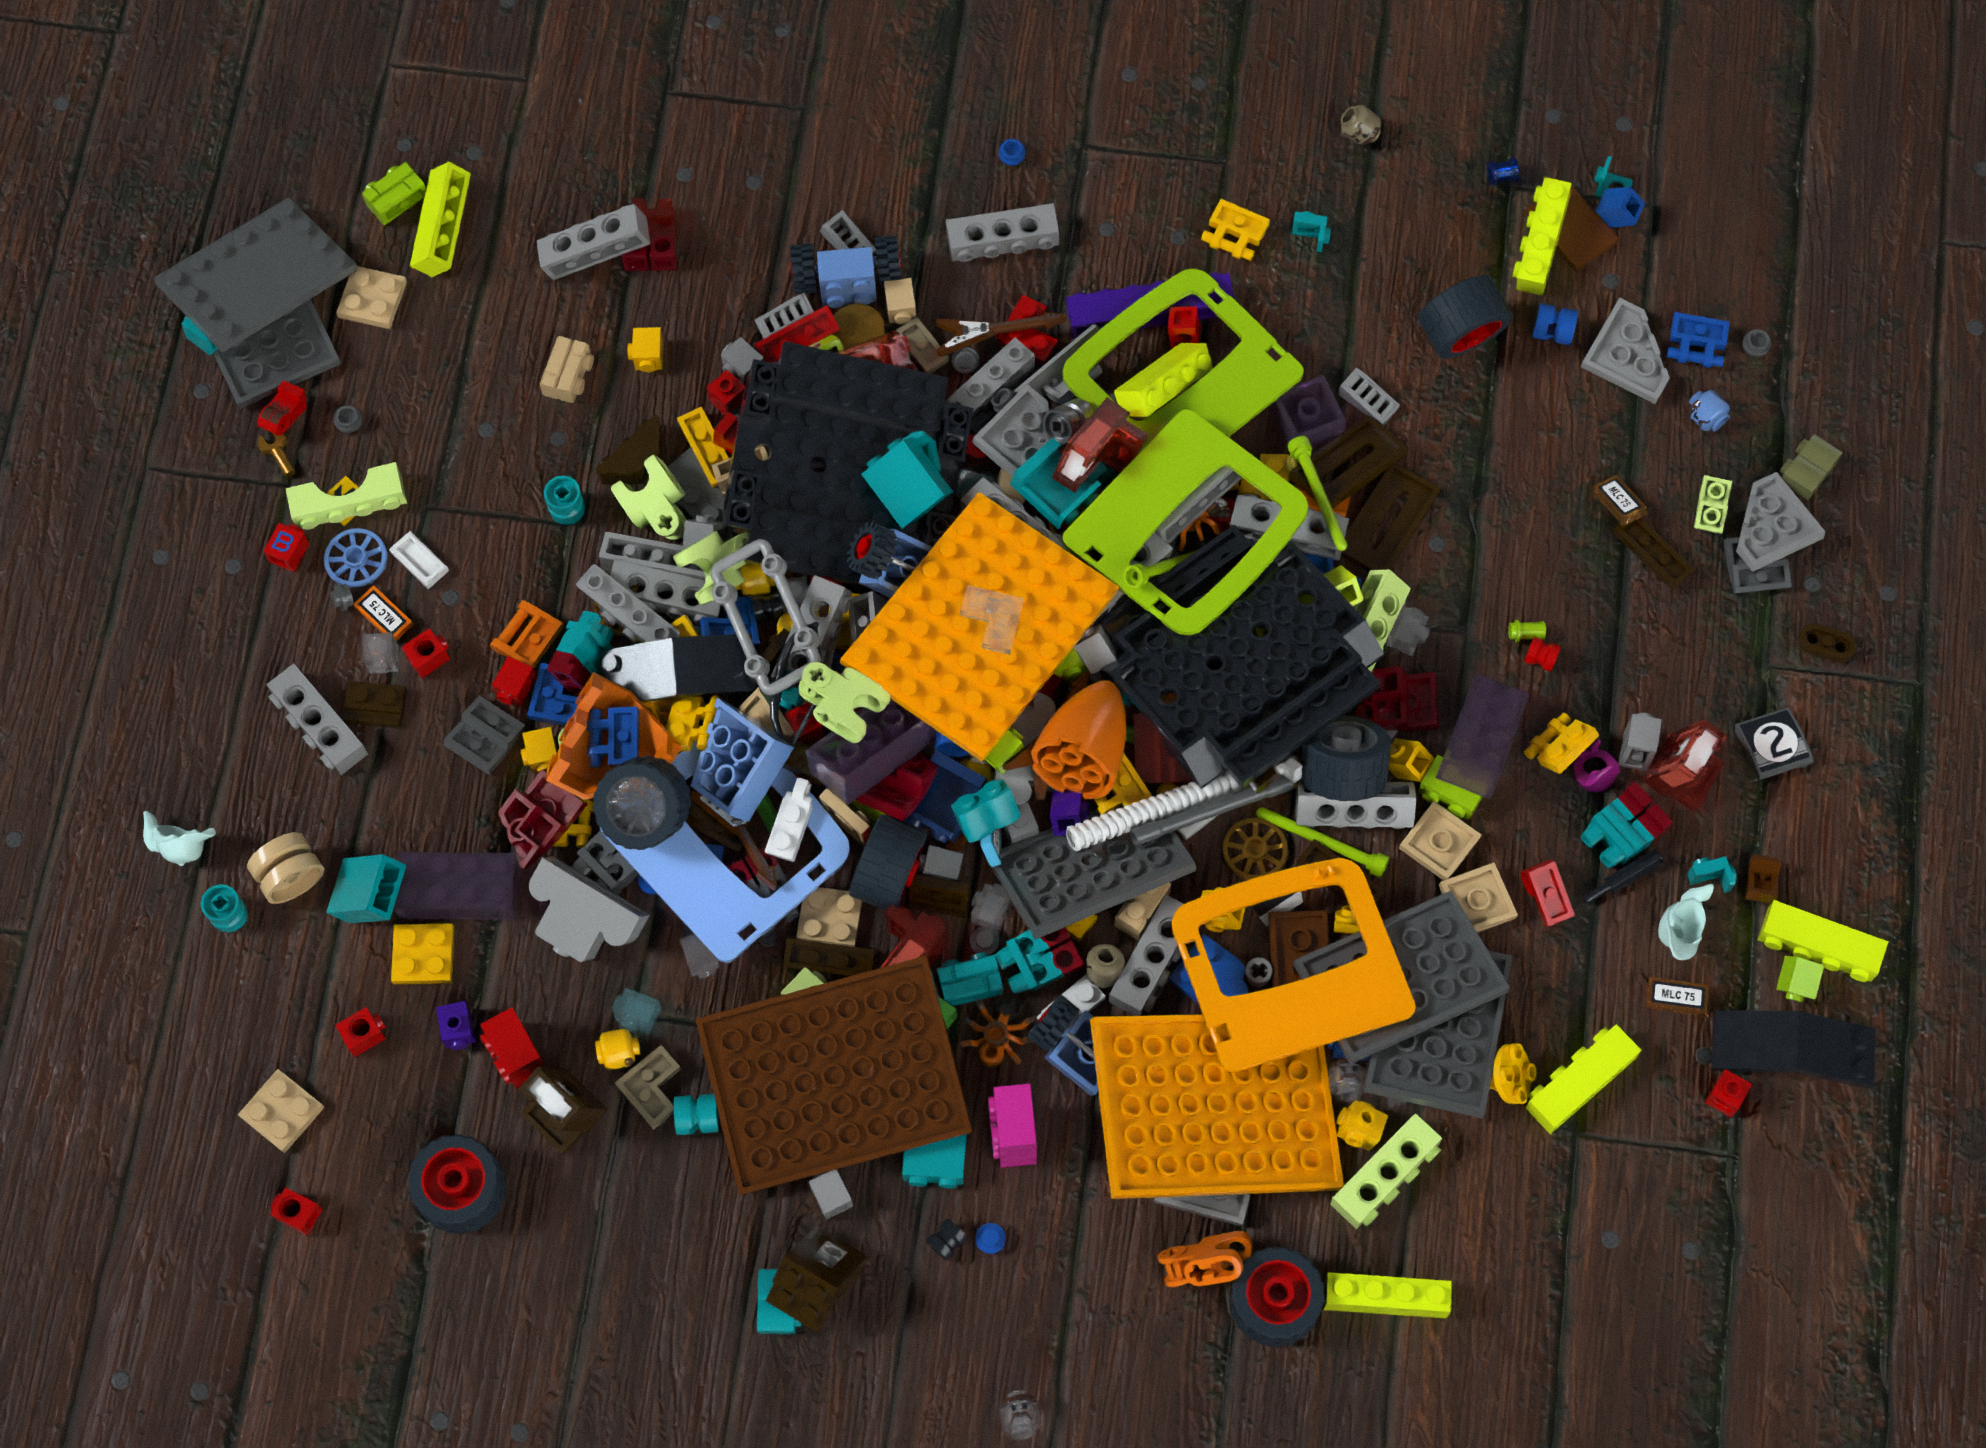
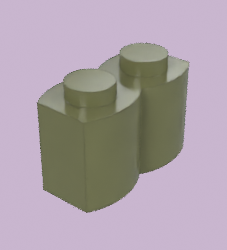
[1780,434,1843,501]

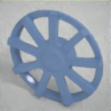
[324,528,387,589]

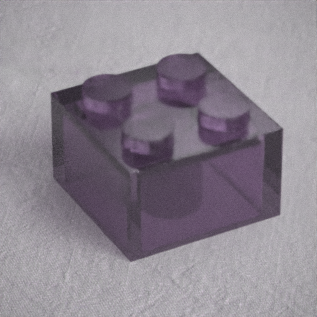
[1270,375,1346,448]

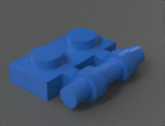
[1667,312,1730,368]
[587,707,639,768]

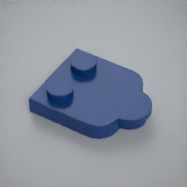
[1168,934,1248,1004]

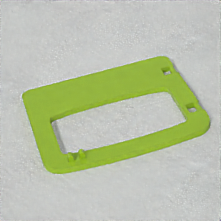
[1062,269,1304,456]
[1063,409,1308,635]

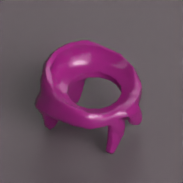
[1573,739,1621,792]

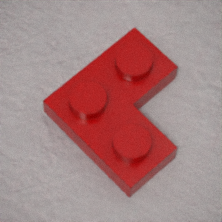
[996,295,1058,366]

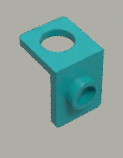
[1594,155,1633,197]

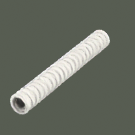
[1066,770,1251,851]

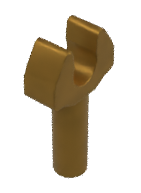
[258,434,295,477]

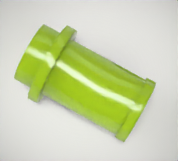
[1508,620,1546,642]

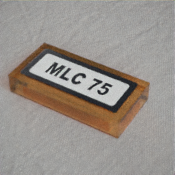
[1593,475,1648,526]
[1645,977,1709,1016]

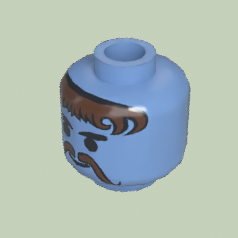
[1688,390,1730,432]

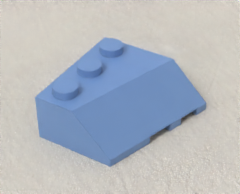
[691,698,794,822]

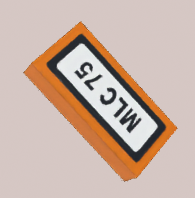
[353,585,414,644]

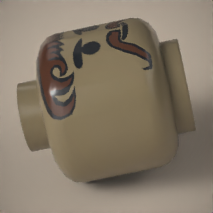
[1341,105,1381,145]
[1085,944,1125,988]

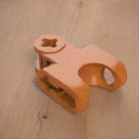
[1157,1231,1254,1287]

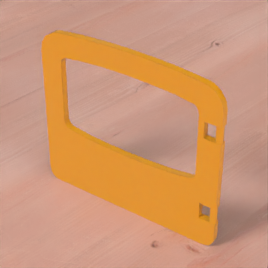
[1171,858,1416,1072]

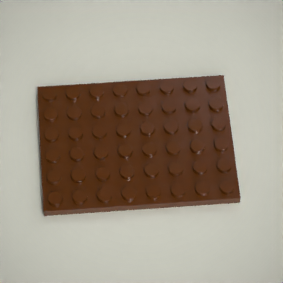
[695,956,974,1195]

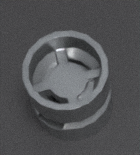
[1043,398,1095,444]

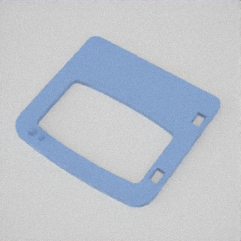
[600,742,850,963]

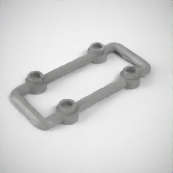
[711,539,822,695]

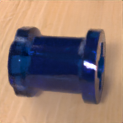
[1487,157,1520,185]

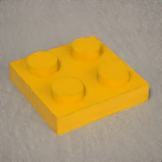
[391,924,454,984]

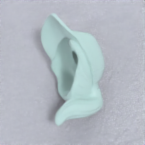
[143,811,216,866]
[1658,884,1714,960]

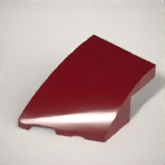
[1354,666,1440,731]
[854,736,938,821]
[498,769,588,869]

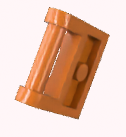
[489,600,564,668]

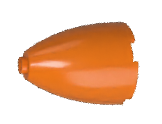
[1031,681,1126,799]

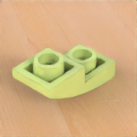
[1694,475,1732,534]

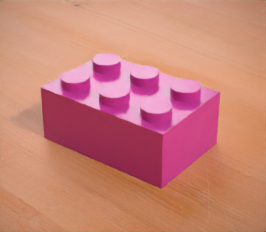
[988,1084,1037,1168]

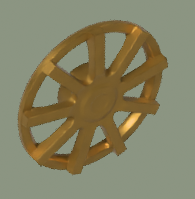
[1222,818,1288,880]

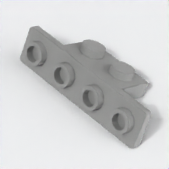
[1014,324,1102,405]
[576,564,681,643]

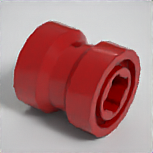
[1524,636,1561,672]

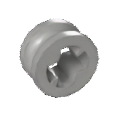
[1245,958,1272,987]

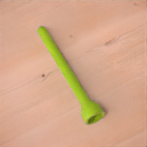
[1287,436,1347,551]
[1123,549,1199,588]
[1257,807,1390,878]

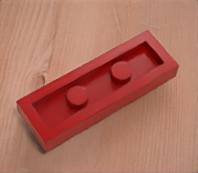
[754,305,840,364]

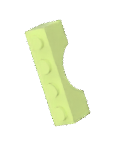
[285,462,407,530]

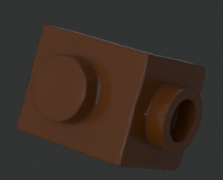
[1746,854,1782,904]

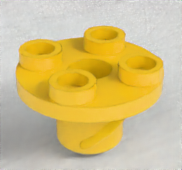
[1489,1043,1537,1104]

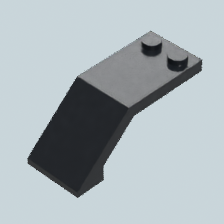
[600,634,756,703]
[1711,1010,1875,1089]

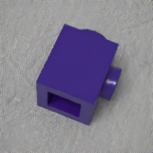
[1050,790,1089,836]
[436,1001,476,1050]

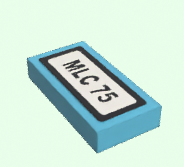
[980,828,1001,867]

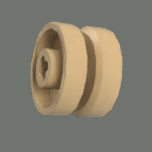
[247,832,325,904]

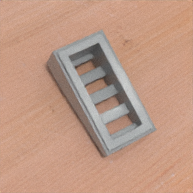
[820,210,876,255]
[755,293,814,339]
[1339,368,1400,426]

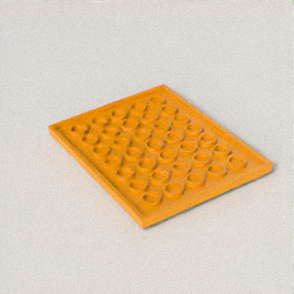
[840,492,1119,762]
[1090,1014,1344,1199]

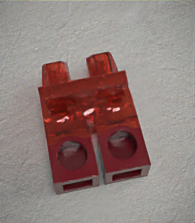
[622,199,678,271]

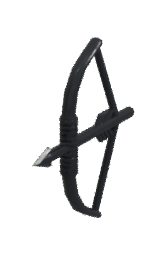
[747,622,823,750]

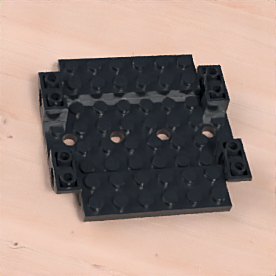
[723,341,973,588]
[1098,525,1384,789]

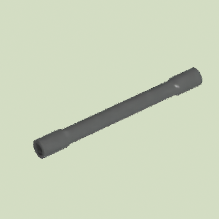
[1130,775,1294,846]

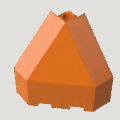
[546,672,683,800]

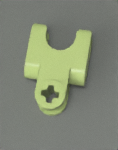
[611,454,687,540]
[673,531,748,605]
[798,662,890,743]

